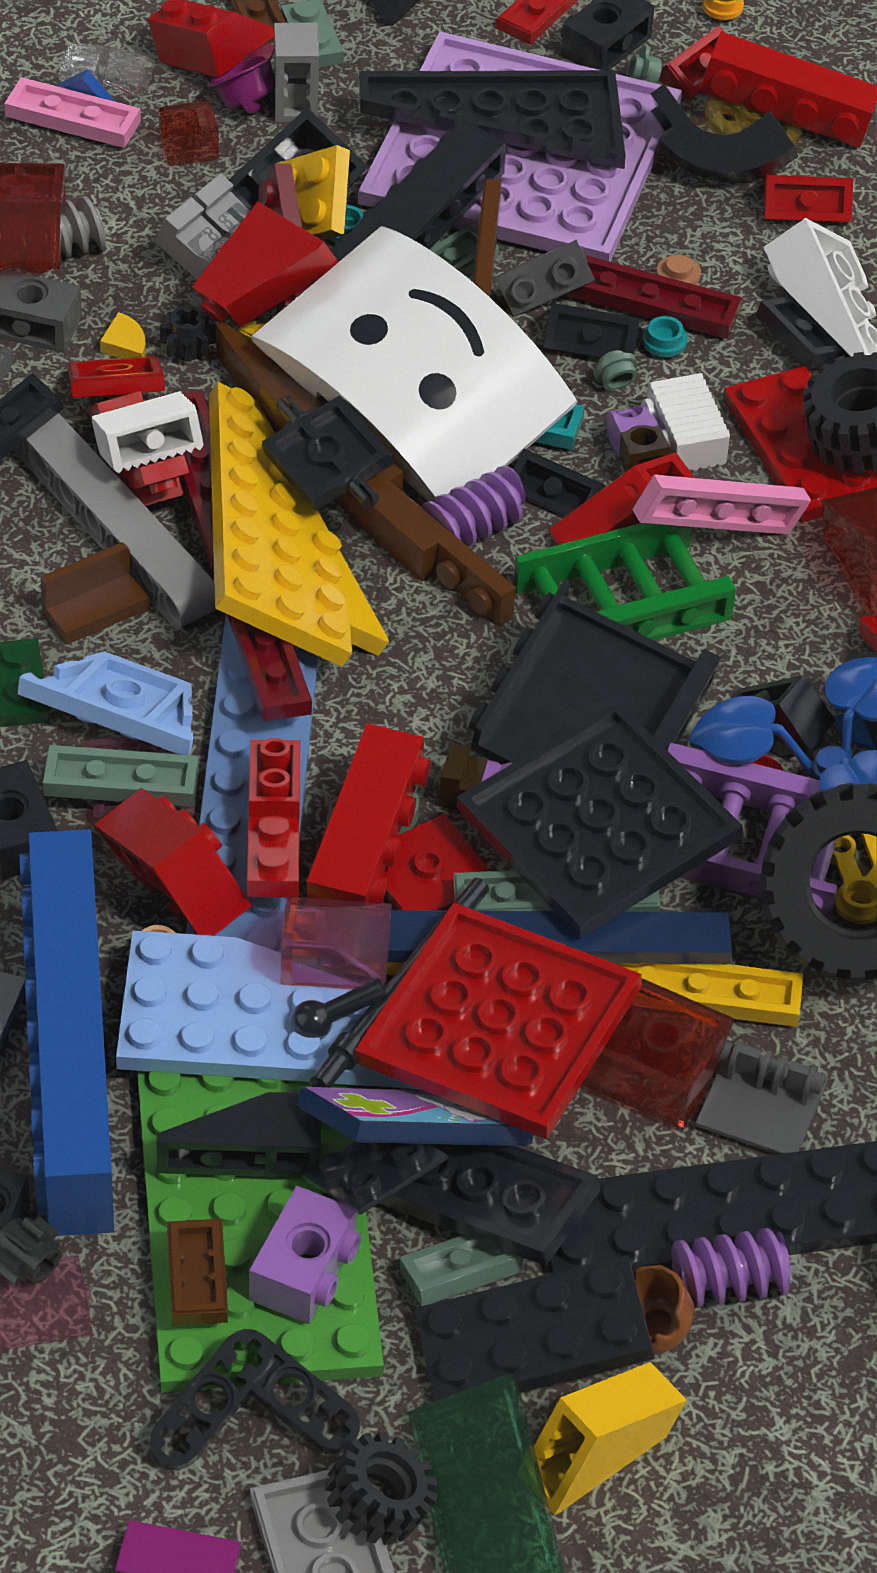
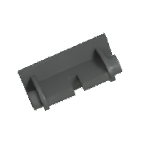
[495,240,595,317]

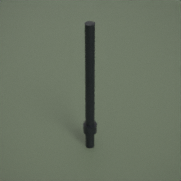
[310,878,489,1088]

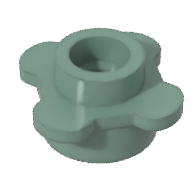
[626,45,662,84]

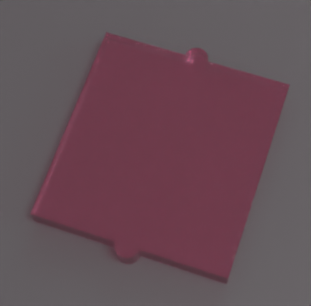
[0,1255,93,1351]

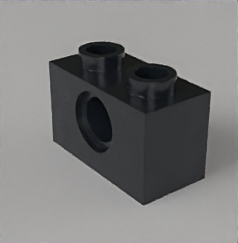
[561,0,655,70]
[0,760,58,880]

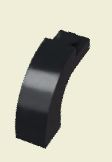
[650,84,798,183]

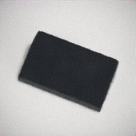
[513,449,606,517]

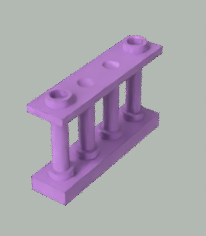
[668,743,837,917]

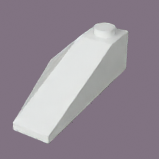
[764,218,877,357]

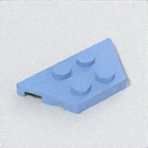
[17,651,193,755]

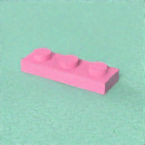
[4,77,141,148]

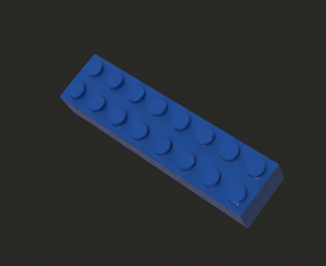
[19,829,114,1236]

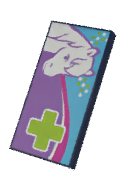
[297,1087,534,1146]

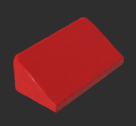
[658,25,724,99]

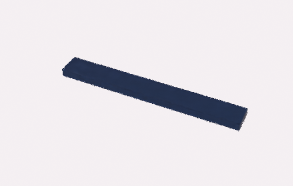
[318,910,732,964]

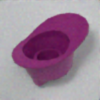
[207,44,275,114]

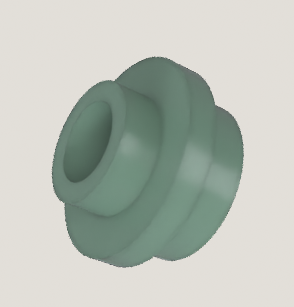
[593,350,638,391]

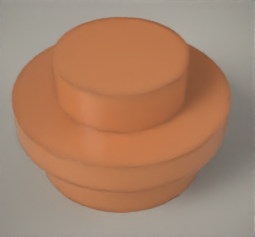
[656,255,701,285]

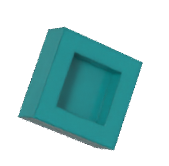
[535,404,585,450]

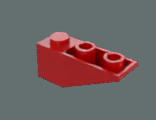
[549,452,695,545]

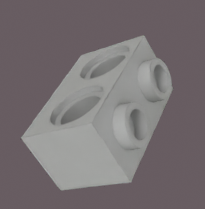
[274,23,319,122]

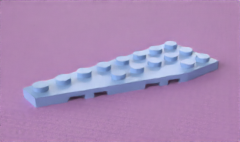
[116,930,419,1089]

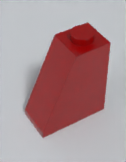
[192,201,338,327]

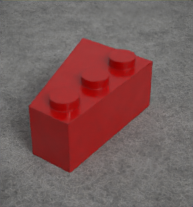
[94,788,252,936]

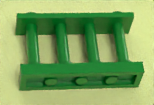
[513,523,736,641]

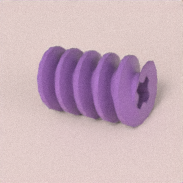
[421,465,526,546]
[671,1228,790,1308]

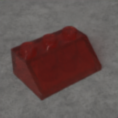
[581,978,734,1130]

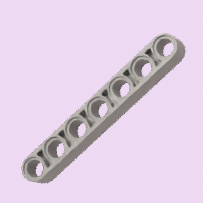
[13,413,217,629]

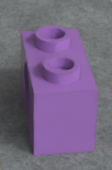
[249,1186,361,1324]

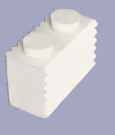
[641,373,730,470]
[92,391,204,473]

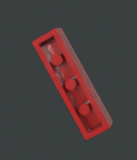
[699,31,877,148]
[306,723,431,912]

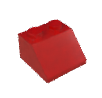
[147,0,274,78]

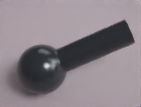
[290,978,387,1040]

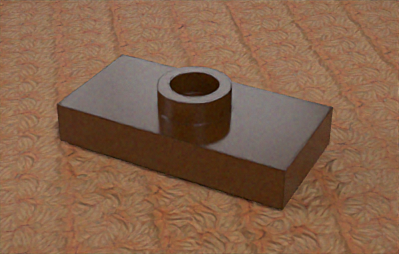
[167,1219,228,1326]

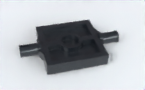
[262,395,393,511]

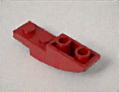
[247,738,300,897]

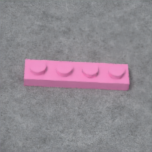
[632,475,811,534]

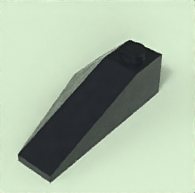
[229,107,369,210]

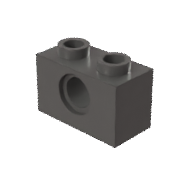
[0,268,82,353]

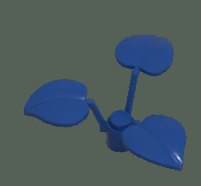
[689,657,877,791]

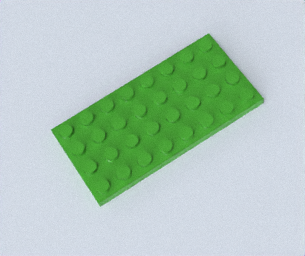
[137,1071,384,1393]

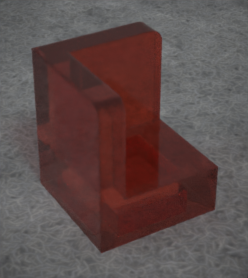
[159,100,219,166]

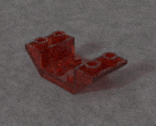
[0,163,68,273]

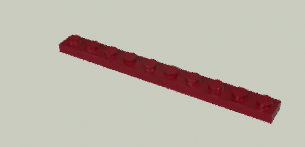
[157,391,312,722]

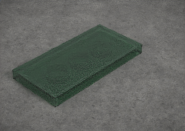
[408,1373,566,1573]

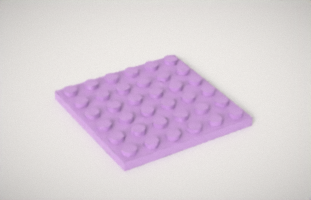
[358,31,682,262]

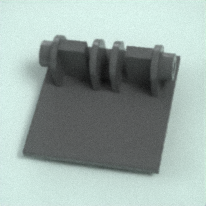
[695,1040,829,1154]

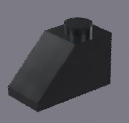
[732,675,836,757]

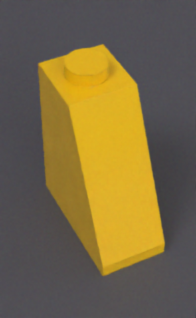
[518,1362,687,1515]

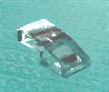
[58,44,155,98]

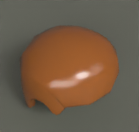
[633,1265,695,1355]

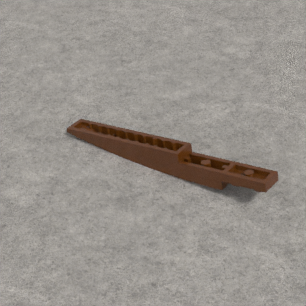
[216,320,516,627]

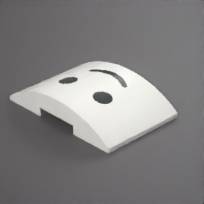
[252,226,577,502]

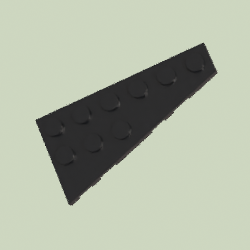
[359,70,626,169]

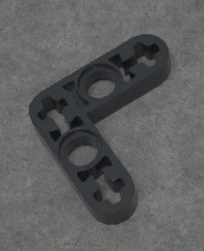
[150,1329,360,1471]

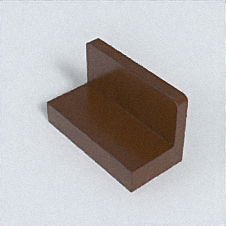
[41,542,150,645]

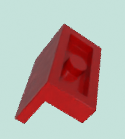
[761,175,854,223]

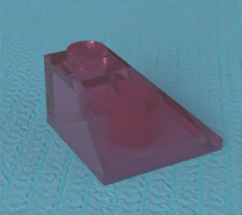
[280,897,392,989]

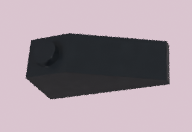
[157,1090,322,1177]

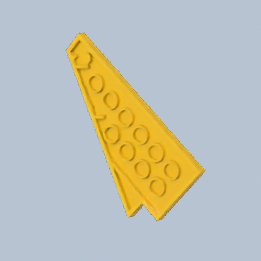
[209,382,389,667]

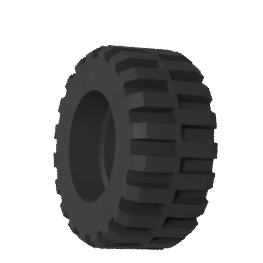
[760,783,877,983]

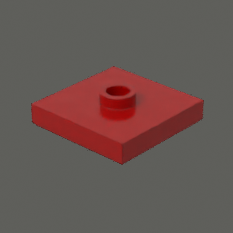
[67,356,165,398]
[383,814,490,910]

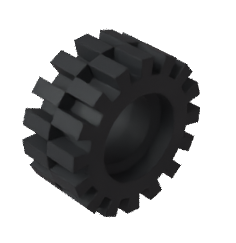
[325,1432,438,1545]

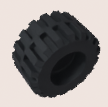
[803,352,877,474]

